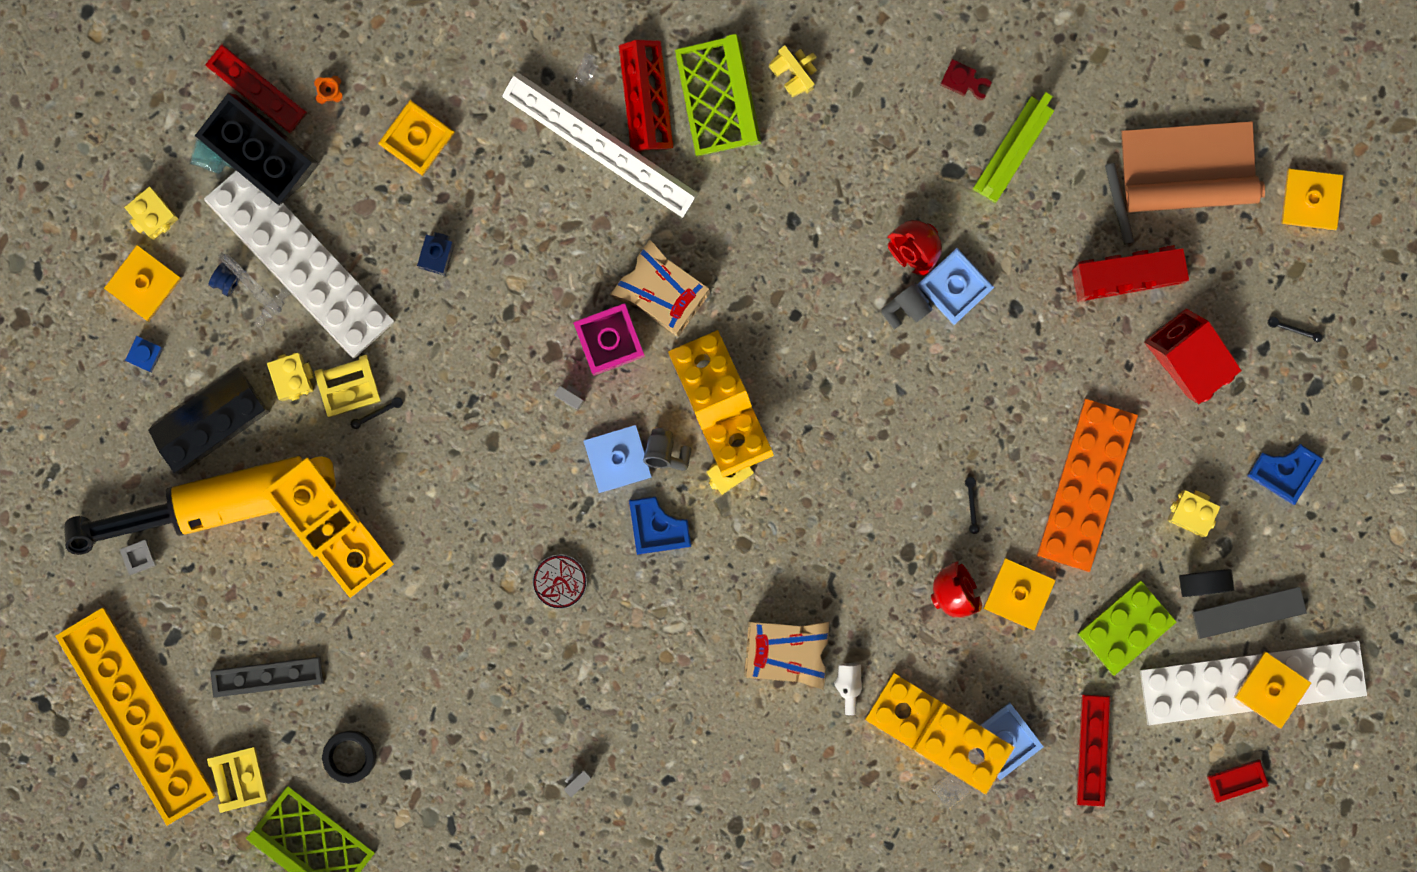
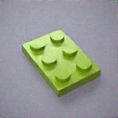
[1078,580,1177,676]

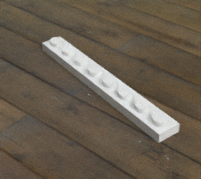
[502,72,698,218]

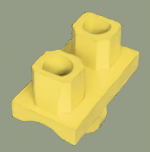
[769,45,817,98]

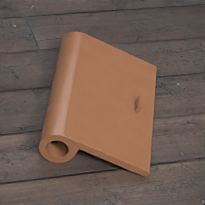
[1121,121,1265,213]

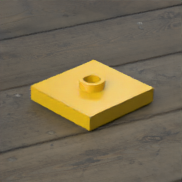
[378,100,455,176]
[1281,169,1343,230]
[104,245,182,322]
[983,558,1056,631]
[1234,652,1312,729]

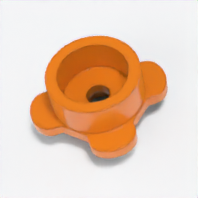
[314,76,343,104]

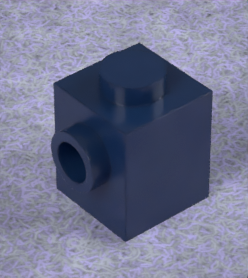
[417,232,455,276]

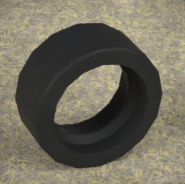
[1179,569,1234,597]
[322,730,376,784]

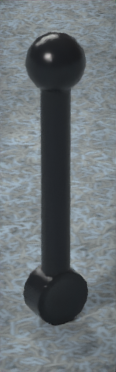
[1267,317,1323,343]
[350,397,403,429]
[965,477,980,534]

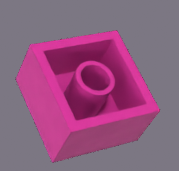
[573,303,645,376]

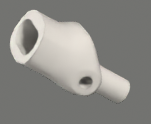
[834,663,862,715]

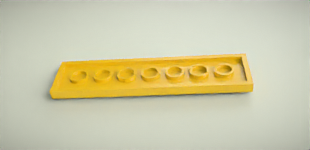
[55,607,216,826]

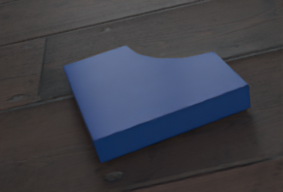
[1247,444,1324,505]
[629,496,691,555]

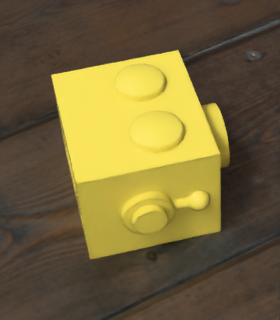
[124,186,178,240]
[267,353,314,401]
[706,463,754,495]
[1167,490,1220,537]

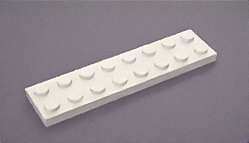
[204,171,394,359]
[1140,641,1367,725]

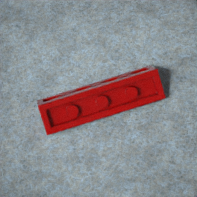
[619,40,673,153]

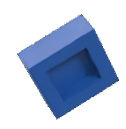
[125,336,163,373]

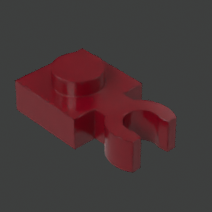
[940,59,992,100]

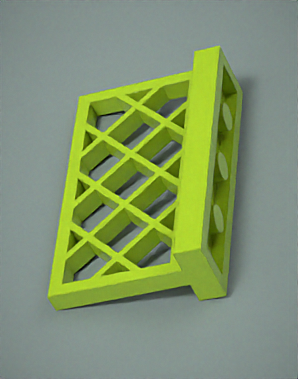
[675,34,762,157]
[973,92,1054,203]
[246,786,375,872]

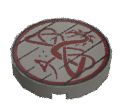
[532,554,587,609]

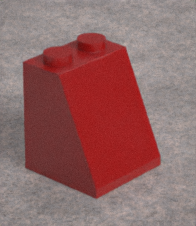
[1144,308,1242,405]

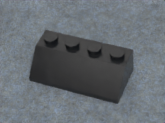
[195,93,320,206]
[148,367,270,475]

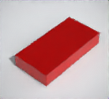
[1207,759,1269,803]

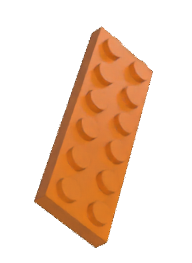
[1036,399,1138,572]

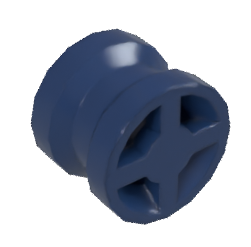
[208,263,242,297]

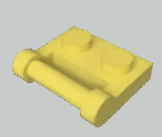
[314,354,381,418]
[207,747,268,813]

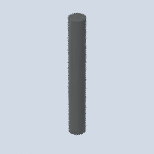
[1105,163,1135,245]

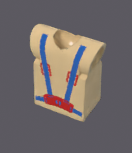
[610,240,710,337]
[744,621,830,690]

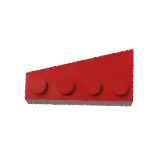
[1072,245,1189,302]

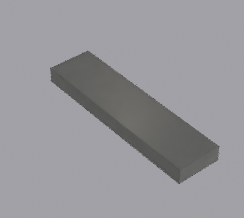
[1192,587,1307,639]
[210,656,324,698]

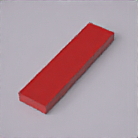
[205,44,307,134]
[1076,694,1110,807]

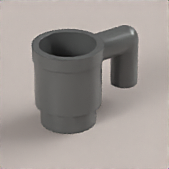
[881,282,933,329]
[643,428,692,471]

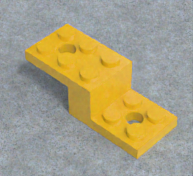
[668,330,774,478]
[263,457,394,598]
[865,673,1015,795]

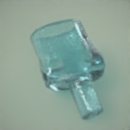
[190,138,234,174]

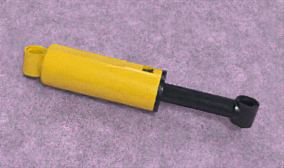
[64,456,336,555]

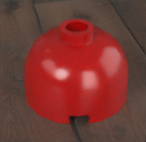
[887,220,942,275]
[931,561,982,618]

